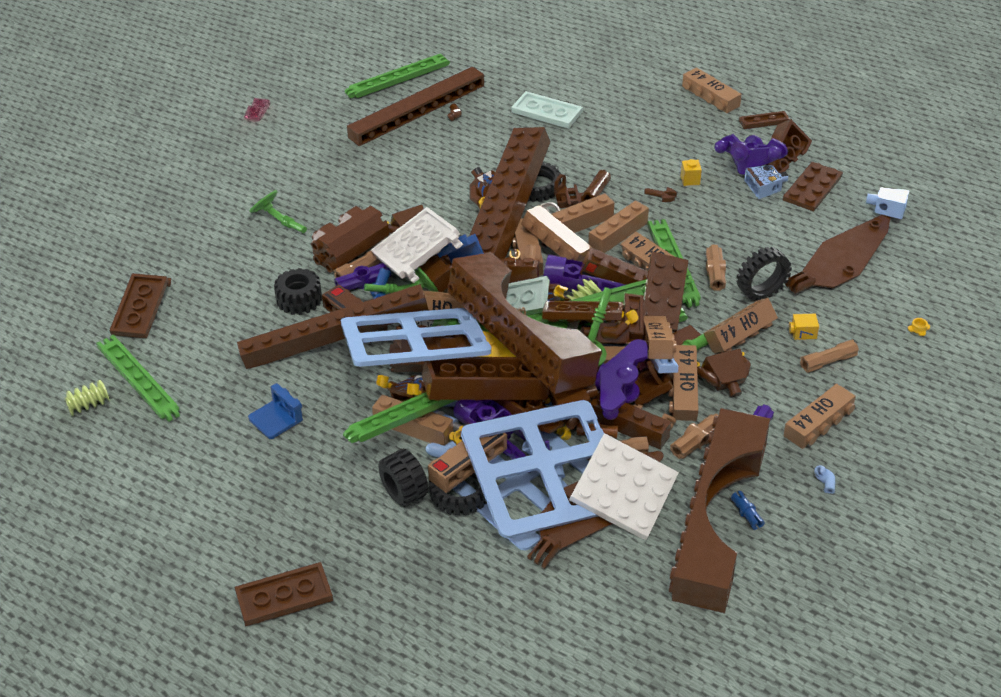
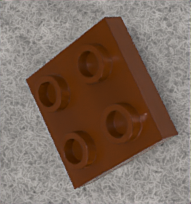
[634,360,673,406]

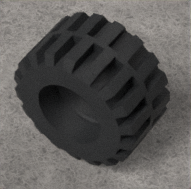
[274,268,322,315]
[378,448,429,507]

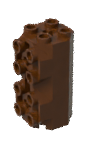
[311,206,389,273]
[389,325,471,372]

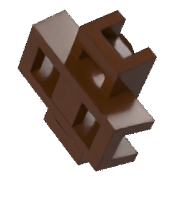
[554,174,584,208]

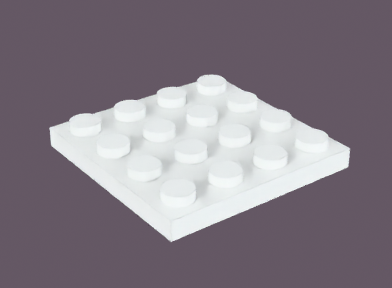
[569,433,679,540]

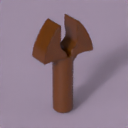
[644,187,677,202]

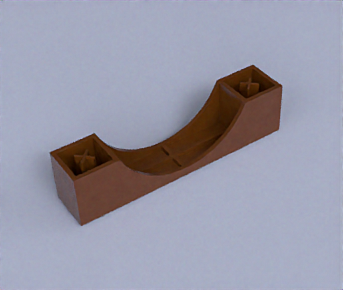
[447,252,602,394]
[669,408,770,614]

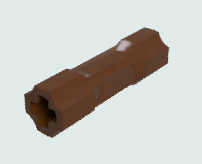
[581,170,611,202]

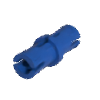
[731,491,765,530]

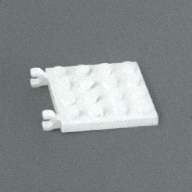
[371,207,463,283]

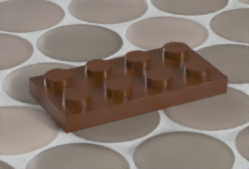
[783,162,843,212]
[644,252,689,332]
[109,273,168,339]
[542,301,623,323]
[234,562,333,627]

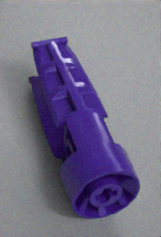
[543,254,624,292]
[454,400,551,473]

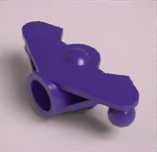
[714,134,788,175]
[595,339,648,420]

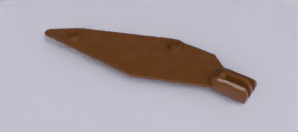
[784,215,891,294]
[527,451,664,569]

